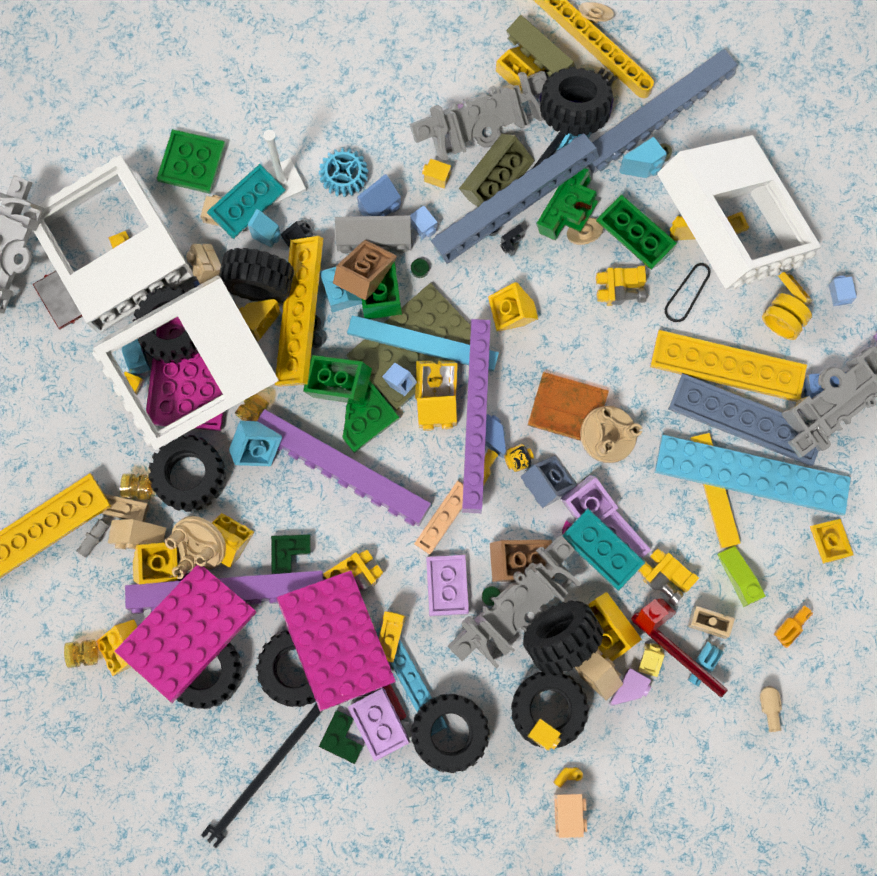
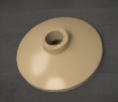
[578,2,614,23]
[567,218,603,245]

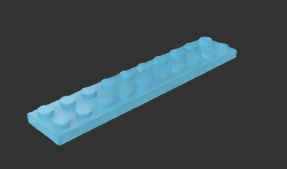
[654,435,851,516]

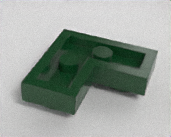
[271,534,311,574]
[319,710,363,764]

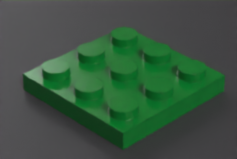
[156,129,226,194]

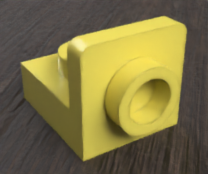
[638,643,665,677]

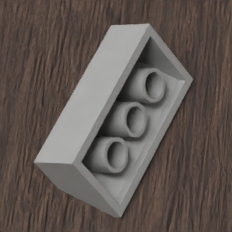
[335,216,411,254]

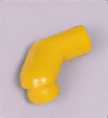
[553,767,583,788]

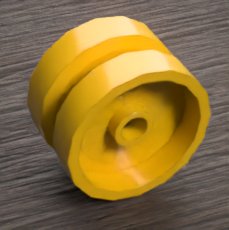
[762,293,812,340]

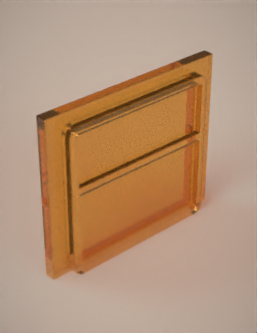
[527,372,609,441]

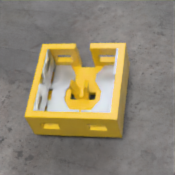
[415,360,457,399]

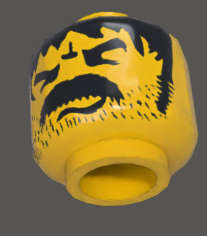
[504,444,534,472]

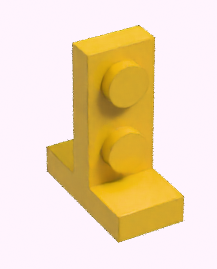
[379,611,406,663]

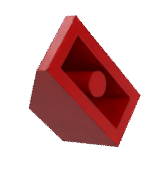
[635,598,677,635]

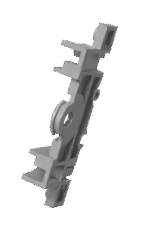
[409,71,546,161]
[0,175,44,314]
[781,346,877,458]
[447,535,581,668]

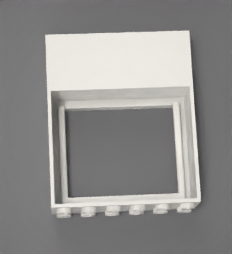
[657,135,821,289]
[24,155,194,334]
[92,275,279,450]

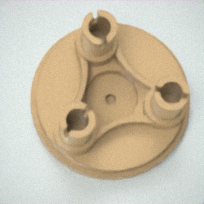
[580,406,642,463]
[165,516,226,579]

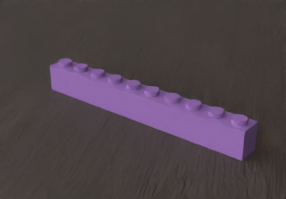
[462,319,491,514]
[257,409,431,527]
[125,571,324,614]

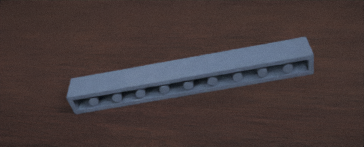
[587,49,738,174]
[431,133,599,264]

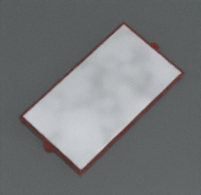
[33,271,83,330]

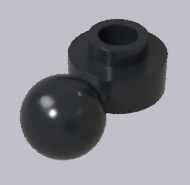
[312,315,323,348]

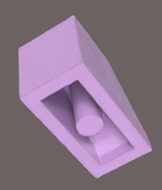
[609,668,651,706]

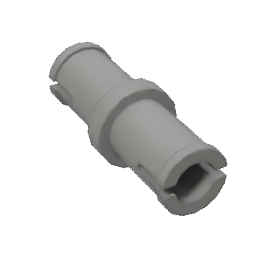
[76,519,109,558]

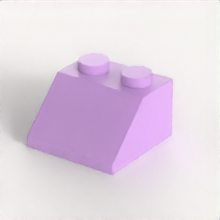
[560,475,618,521]

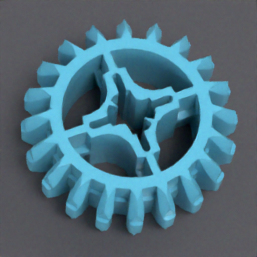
[319,147,368,197]

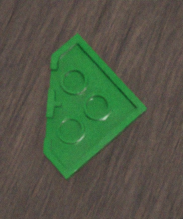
[342,380,400,454]

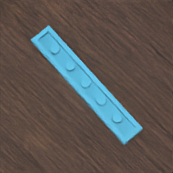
[375,626,448,736]

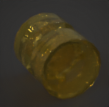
[234,394,269,422]
[120,473,153,500]
[64,639,98,668]

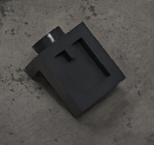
[280,220,313,248]
[500,225,524,257]

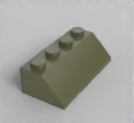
[506,14,576,76]
[459,134,535,207]

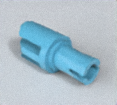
[688,641,724,687]

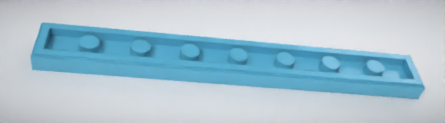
[347,315,499,372]

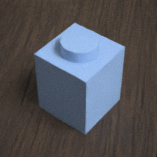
[409,206,437,239]
[829,275,857,306]
[382,363,417,396]

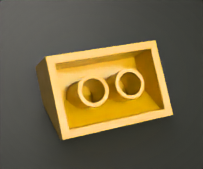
[588,591,642,662]

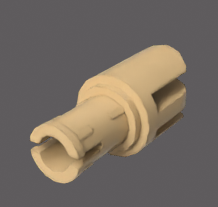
[760,686,782,732]

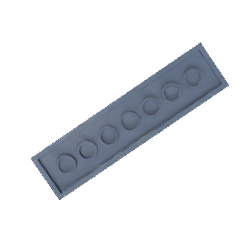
[668,373,819,466]

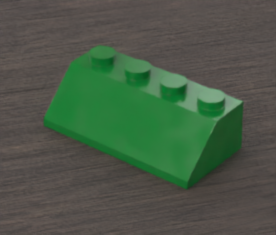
[596,194,677,270]

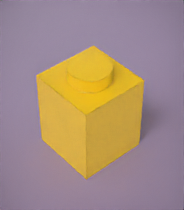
[422,158,451,189]
[527,719,561,751]

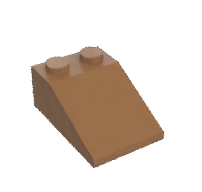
[333,240,397,300]
[490,540,555,582]

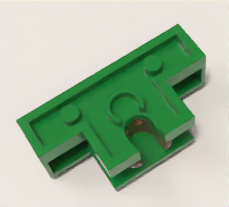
[536,168,598,241]

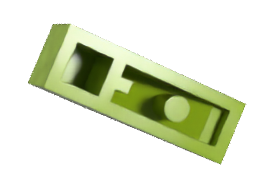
[717,546,766,607]

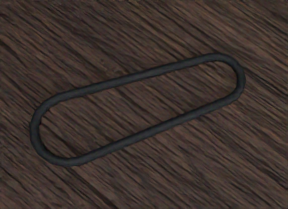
[664,263,711,322]

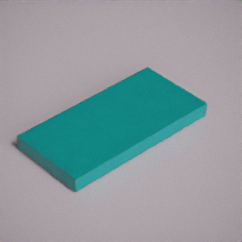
[207,164,286,240]
[562,508,646,591]

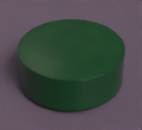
[411,259,429,278]
[482,586,501,607]

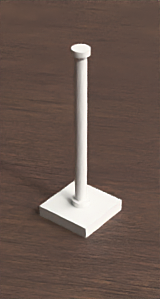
[263,130,306,207]

